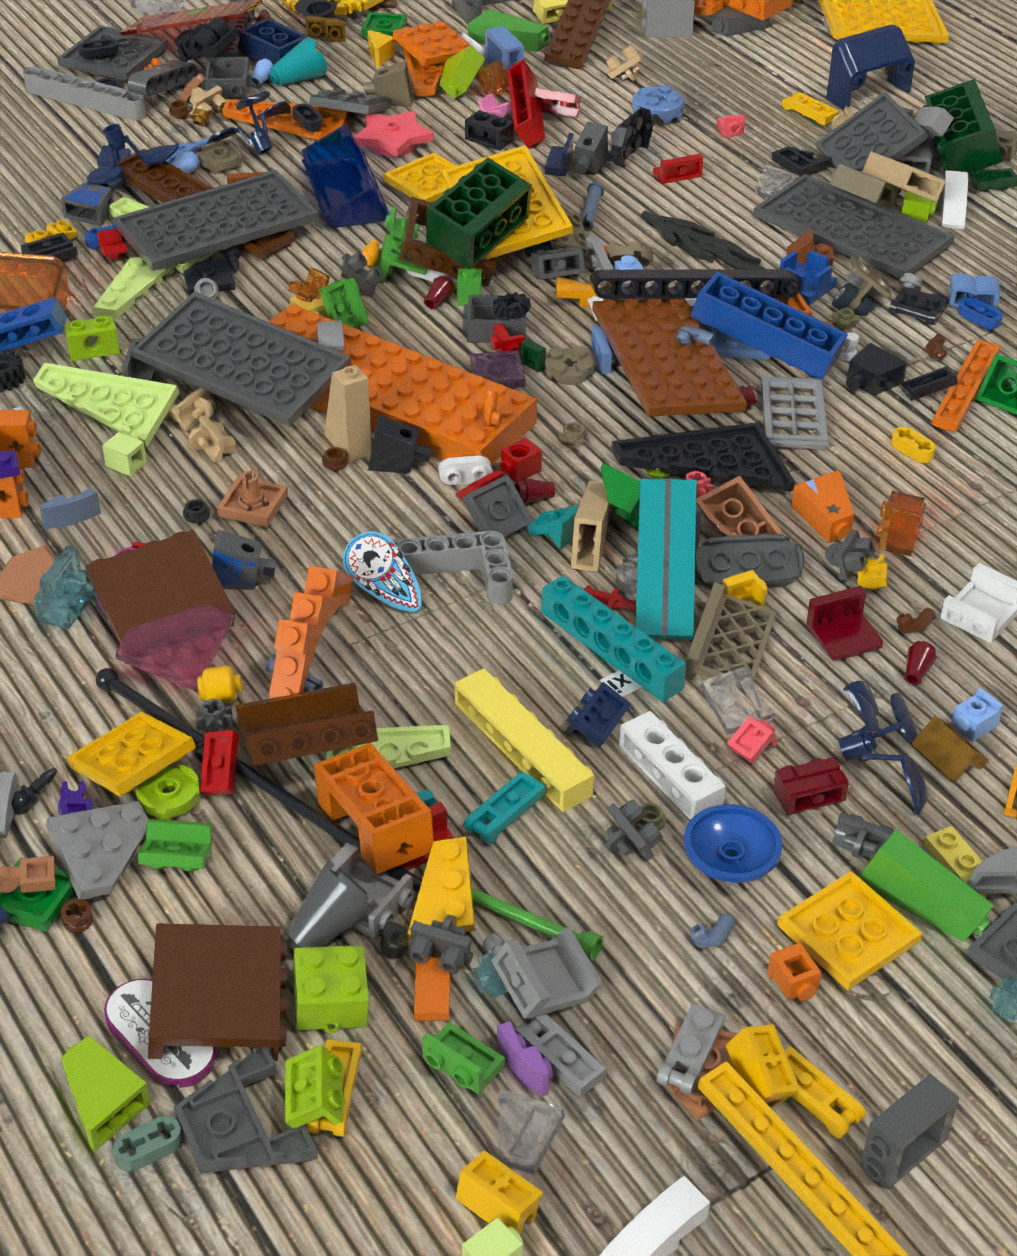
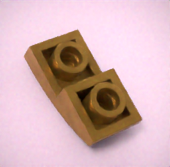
[306,16,346,42]

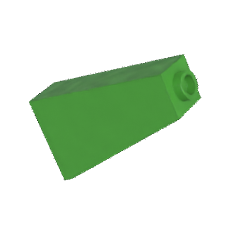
[468,9,549,52]
[859,829,994,942]

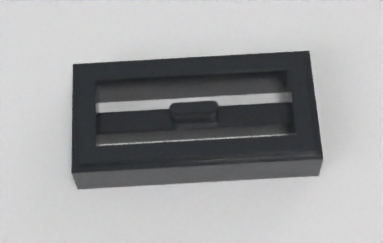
[900,367,958,401]

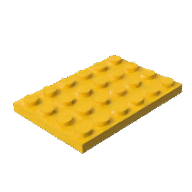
[441,145,573,260]

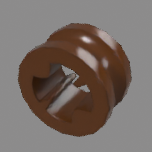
[61,899,93,933]

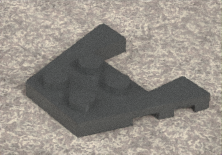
[174,1047,318,1173]

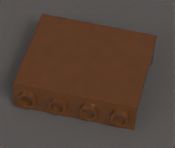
[85,529,235,664]
[235,683,378,766]
[148,923,287,1061]

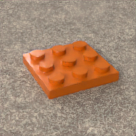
[393,21,470,66]

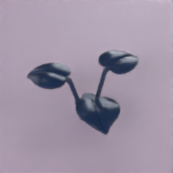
[207,91,291,154]
[87,124,179,185]
[839,681,927,815]

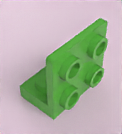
[377,234,427,284]

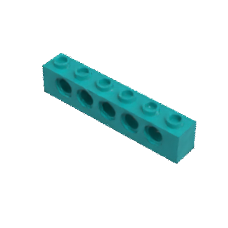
[542,575,686,703]

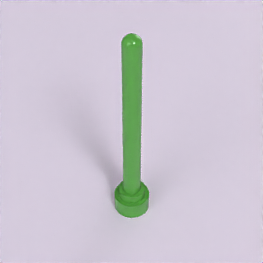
[472,888,604,961]

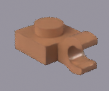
[0,856,56,893]

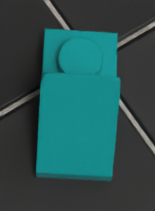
[527,505,578,550]

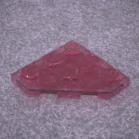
[115,604,234,693]

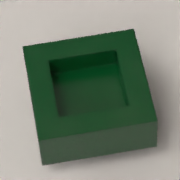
[520,339,546,373]

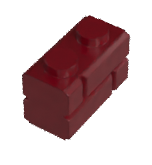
[773,757,849,815]

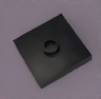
[183,258,236,296]

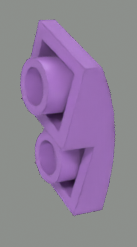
[497,1021,553,1096]

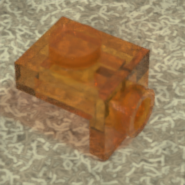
[288,268,330,302]

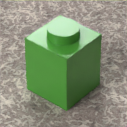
[457,268,482,306]

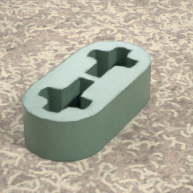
[113,1116,183,1172]

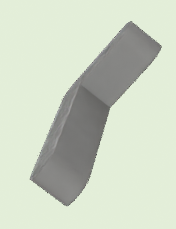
[392,531,513,604]

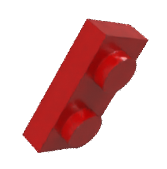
[199,730,239,796]

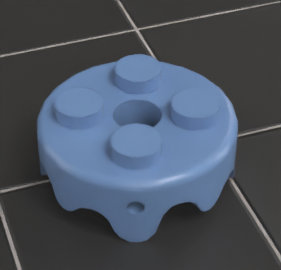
[632,85,684,124]

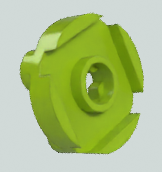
[136,764,200,821]

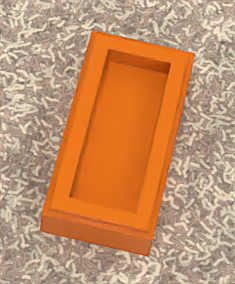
[414,957,450,1021]

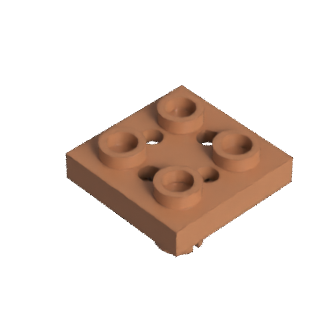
[217,470,288,527]

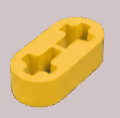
[891,426,936,463]

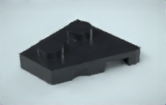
[772,146,832,177]

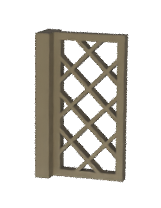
[685,582,777,693]

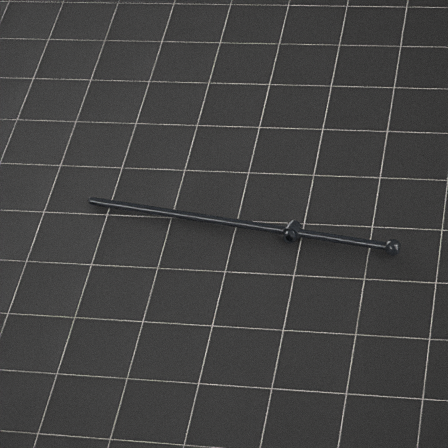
[95,668,422,893]

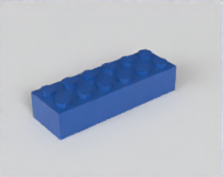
[691,271,848,380]

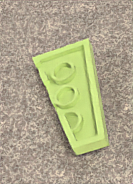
[94,257,175,318]
[327,725,451,768]

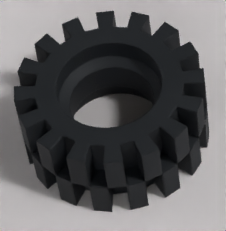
[0,350,25,393]

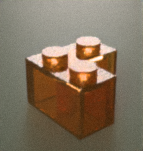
[876,491,926,557]

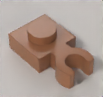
[178,73,205,102]

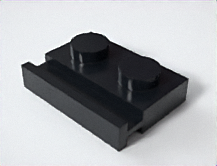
[21,233,78,269]

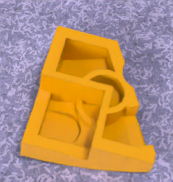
[556,277,602,307]

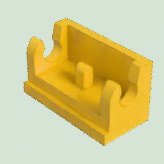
[725,1024,800,1107]
[455,1150,543,1236]

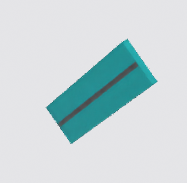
[636,479,697,640]

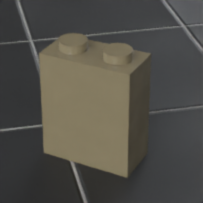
[830,164,900,209]

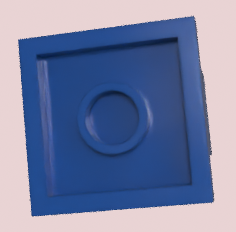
[780,251,837,305]

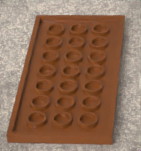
[592,298,747,417]

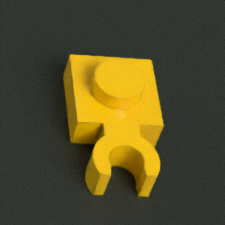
[857,554,888,590]

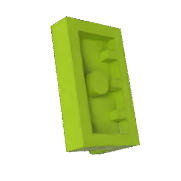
[285,1044,345,1129]

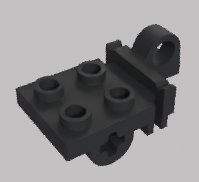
[174,17,239,62]

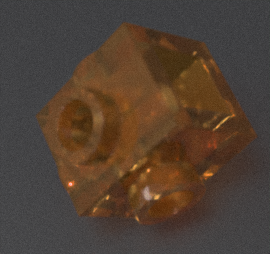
[476,59,508,95]

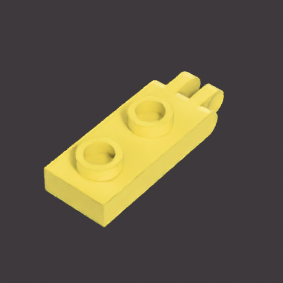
[924,826,997,898]

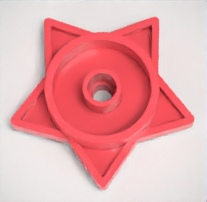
[354,111,434,157]

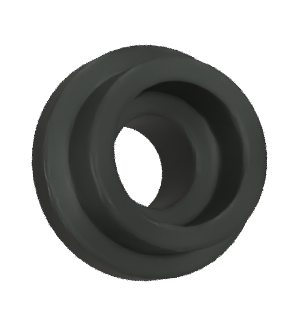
[183,499,210,524]

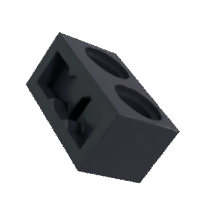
[465,110,514,151]

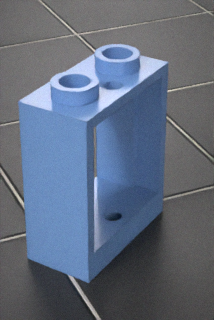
[485,26,524,87]

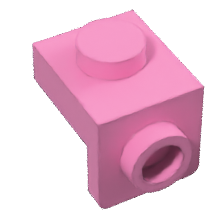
[478,93,512,119]

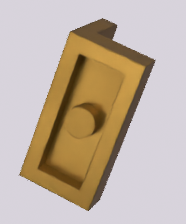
[912,716,989,782]

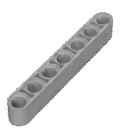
[23,66,146,120]

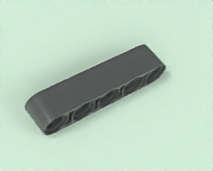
[128,60,196,96]

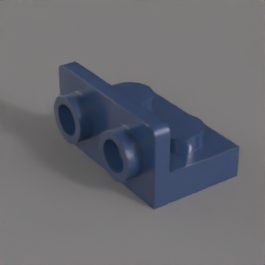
[564,682,631,748]

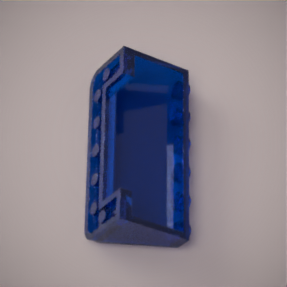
[301,124,390,228]

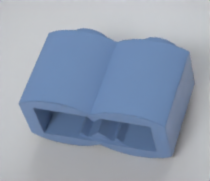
[948,273,1000,309]

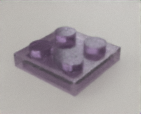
[470,350,526,389]

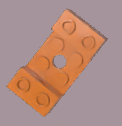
[0,410,41,518]
[314,743,433,875]

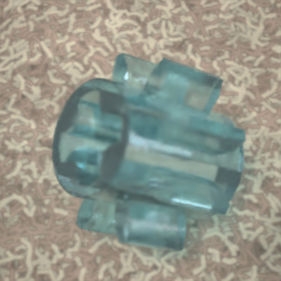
[472,953,508,998]
[990,978,1017,1021]

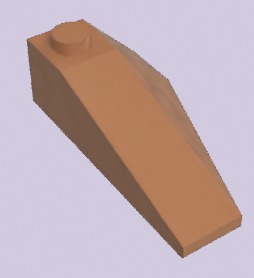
[696,476,784,536]

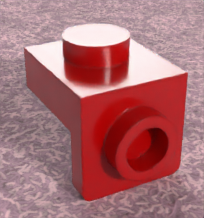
[97,228,128,259]
[490,324,526,361]

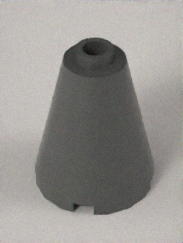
[286,860,379,949]

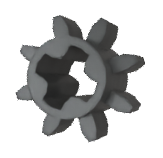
[195,699,233,733]

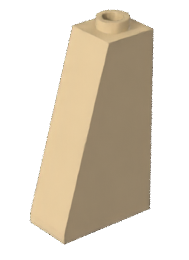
[862,152,946,202]
[325,365,372,463]
[571,481,613,572]

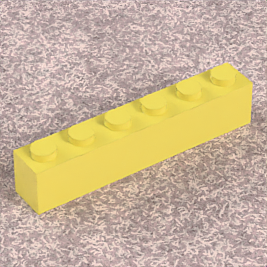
[455,668,595,812]

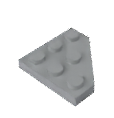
[46,801,148,900]

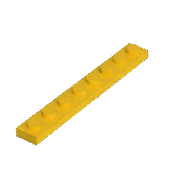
[698,1061,909,1256]

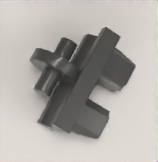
[340,251,382,296]
[825,530,875,580]
[605,799,663,861]
[832,812,894,858]
[409,914,474,974]

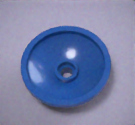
[684,804,782,883]

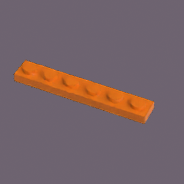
[932,339,1001,432]

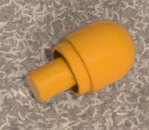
[362,240,380,267]

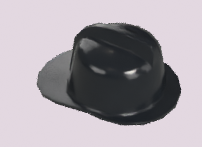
[295,0,337,19]

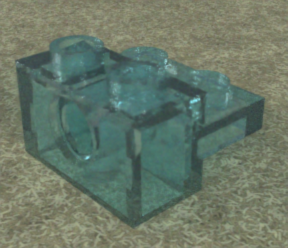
[33,546,95,629]

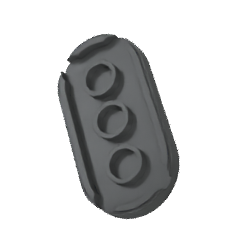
[695,534,805,588]

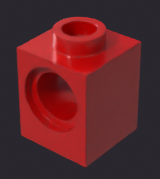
[500,438,542,481]

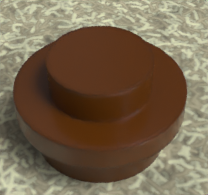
[169,100,190,119]
[322,447,348,471]

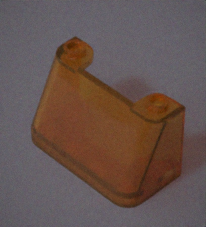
[0,252,70,310]

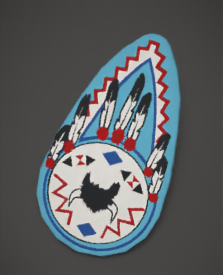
[343,531,422,613]

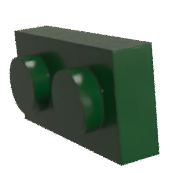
[969,168,1017,191]

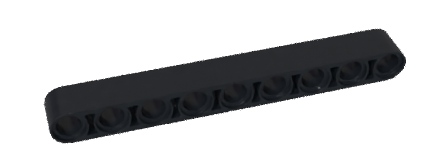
[589,269,801,299]

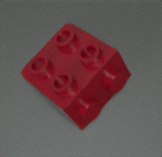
[806,586,883,661]

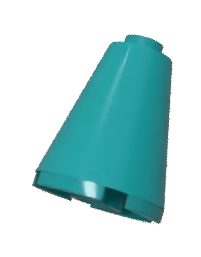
[269,37,327,86]

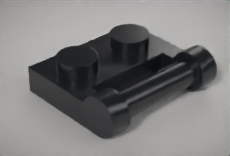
[889,287,948,325]

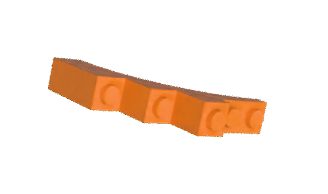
[268,566,354,699]

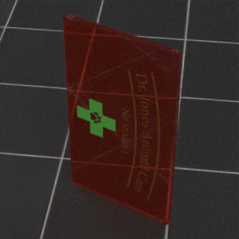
[120,0,263,36]

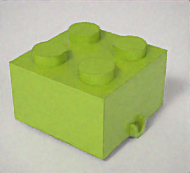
[293,945,369,1034]

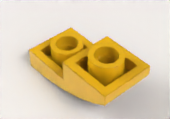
[25,220,78,243]

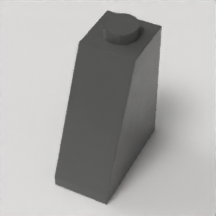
[711,6,770,37]

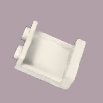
[940,563,1017,643]

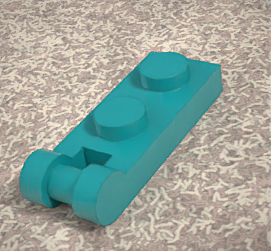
[463,771,546,845]

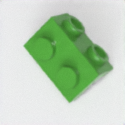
[318,278,369,328]
[138,819,212,871]
[422,1022,505,1095]

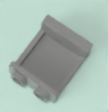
[641,0,695,37]
[308,843,414,940]
[491,928,602,1020]

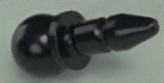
[221,245,240,271]
[11,768,57,815]

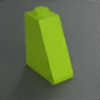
[439,45,485,99]
[61,1035,151,1151]

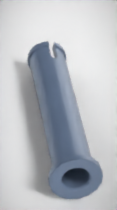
[581,182,604,231]

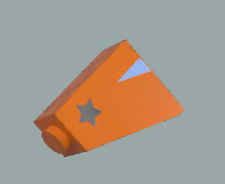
[791,470,854,543]

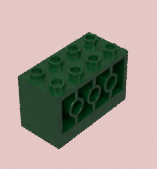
[923,79,1002,174]
[426,157,532,270]

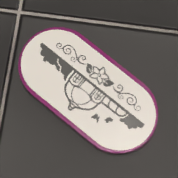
[104,979,216,1088]

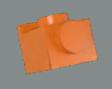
[767,942,822,1001]

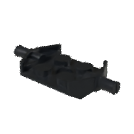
[605,107,660,168]

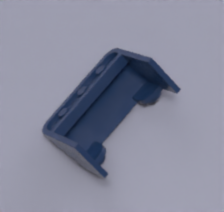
[826,24,915,109]

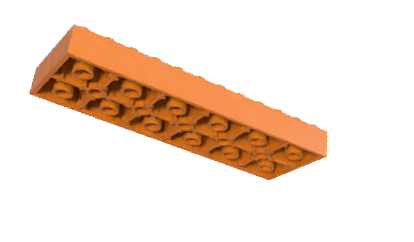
[268,304,537,466]

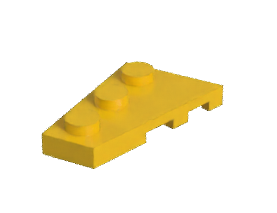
[407,837,476,940]

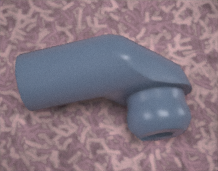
[677,326,714,346]
[690,913,735,948]

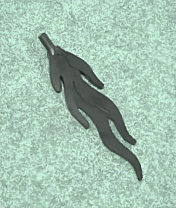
[641,210,766,269]

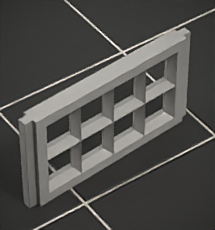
[761,376,828,449]

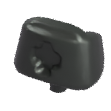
[380,922,408,958]

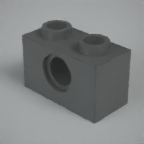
[530,246,585,279]

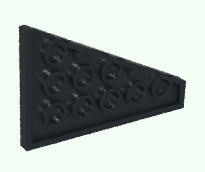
[611,422,796,491]

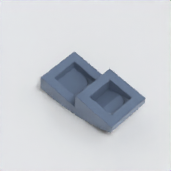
[39,488,101,529]

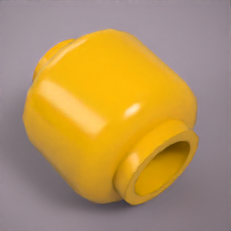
[197,665,243,705]

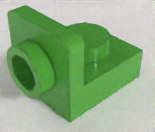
[386,207,419,238]

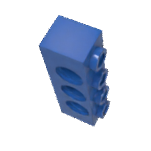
[0,297,67,352]

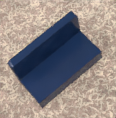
[545,133,574,177]

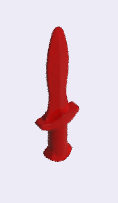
[583,585,636,612]

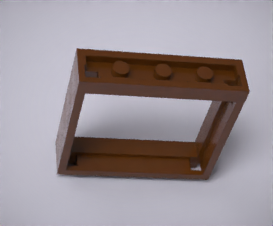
[399,197,496,287]

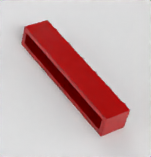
[507,59,546,148]

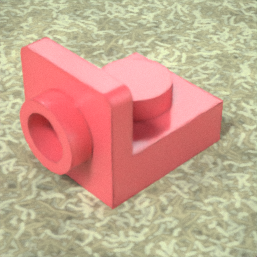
[716,114,745,137]
[727,716,778,764]

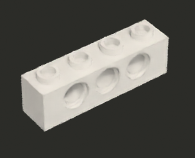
[619,711,726,820]

